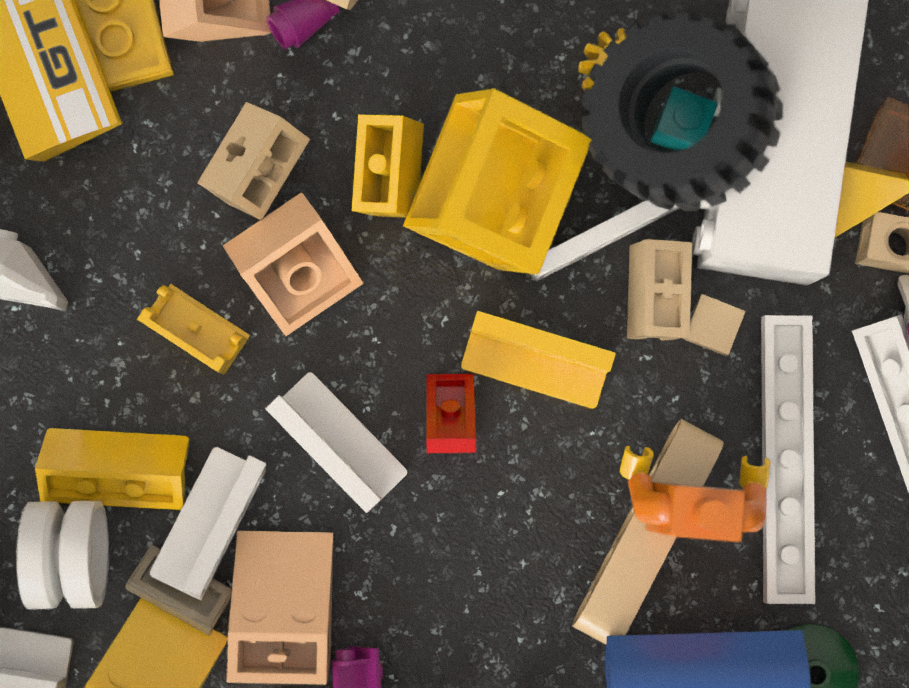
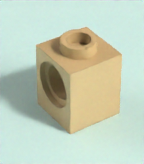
[855,212,909,274]

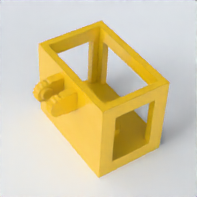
[403,89,592,274]

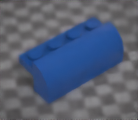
[604,630,811,688]

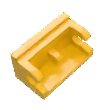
[137,284,250,375]

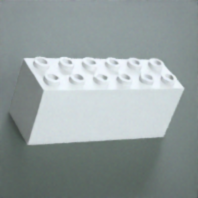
[692,0,868,286]

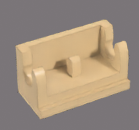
[627,239,692,340]

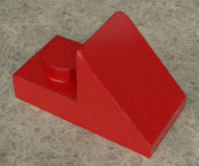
[426,374,476,453]

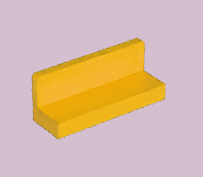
[461,311,616,409]
[35,428,189,510]

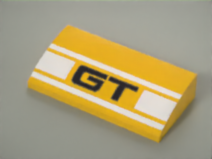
[0,0,122,162]

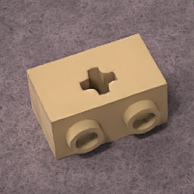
[197,102,310,220]

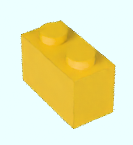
[352,115,424,218]

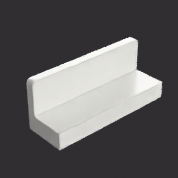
[266,372,407,513]
[150,447,266,601]
[0,626,74,688]

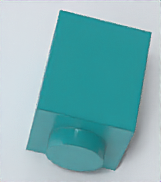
[650,86,718,151]

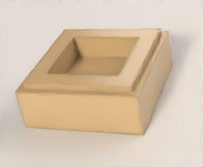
[682,294,746,356]

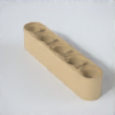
[572,419,724,645]

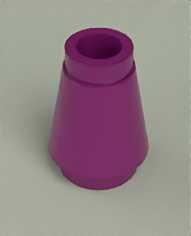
[266,0,339,49]

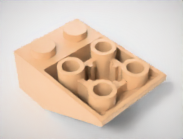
[227,531,334,684]

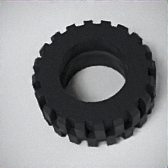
[582,10,783,211]

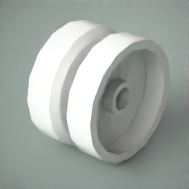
[17,501,109,609]

